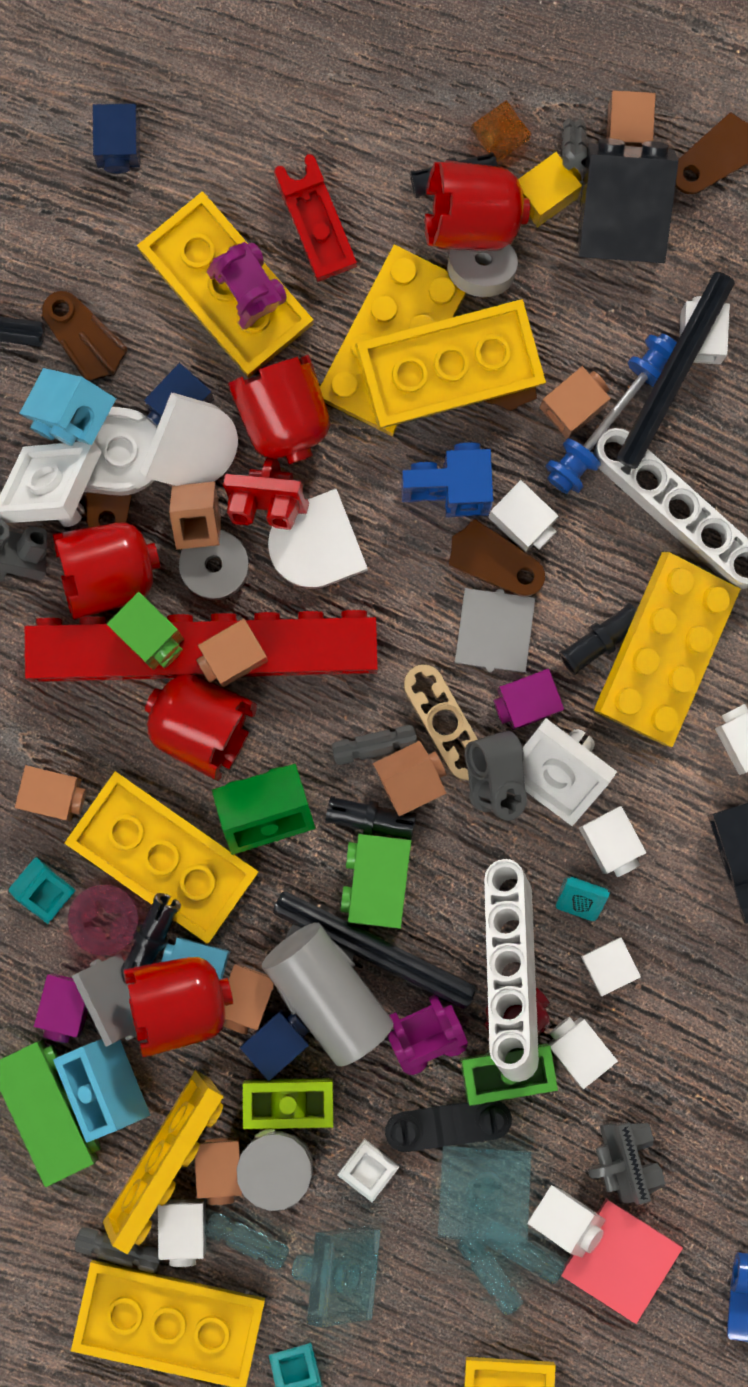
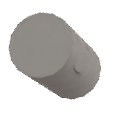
[262,923,394,1067]
[237,1129,313,1211]

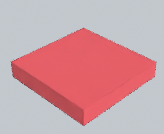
[560,1198,683,1324]

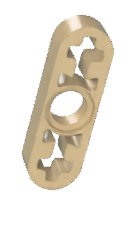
[404,665,477,781]

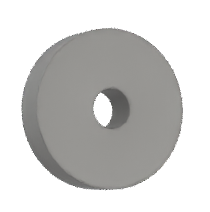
[447,244,518,297]
[179,530,249,600]

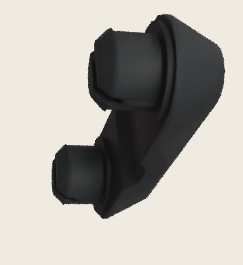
[385,1101,512,1152]

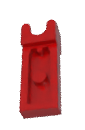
[274,154,357,282]

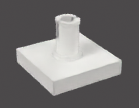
[0,442,102,527]
[522,718,617,826]

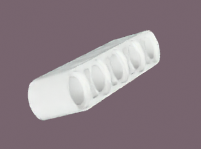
[594,428,748,590]
[484,859,539,1082]

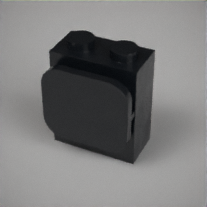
[576,138,679,263]

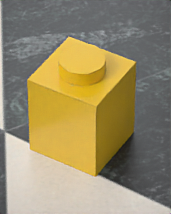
[518,152,582,228]

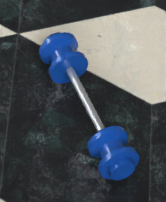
[545,334,677,494]

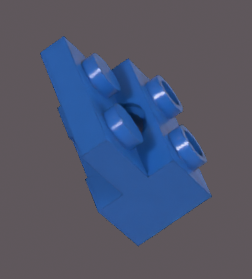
[401,443,493,517]

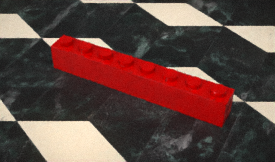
[24,610,378,682]

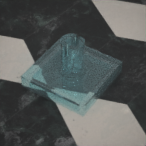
[437,1146,531,1244]
[292,1227,381,1328]

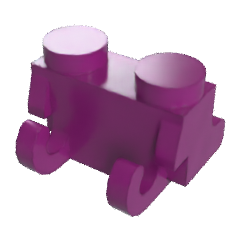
[206,241,287,330]
[387,995,468,1075]

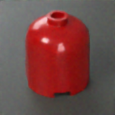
[424,160,530,251]
[228,355,330,465]
[53,522,160,619]
[145,674,257,781]
[123,957,233,1058]

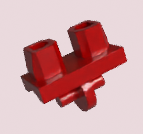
[223,458,309,530]

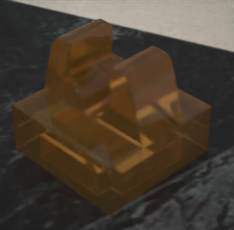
[471,100,531,162]

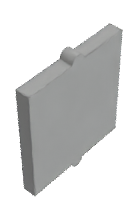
[454,588,535,673]
[72,953,136,1047]

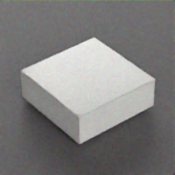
[581,937,641,996]
[337,1138,399,1202]

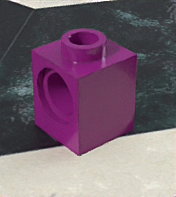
[493,669,564,731]
[34,973,88,1043]

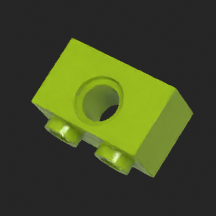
[243,1078,334,1129]

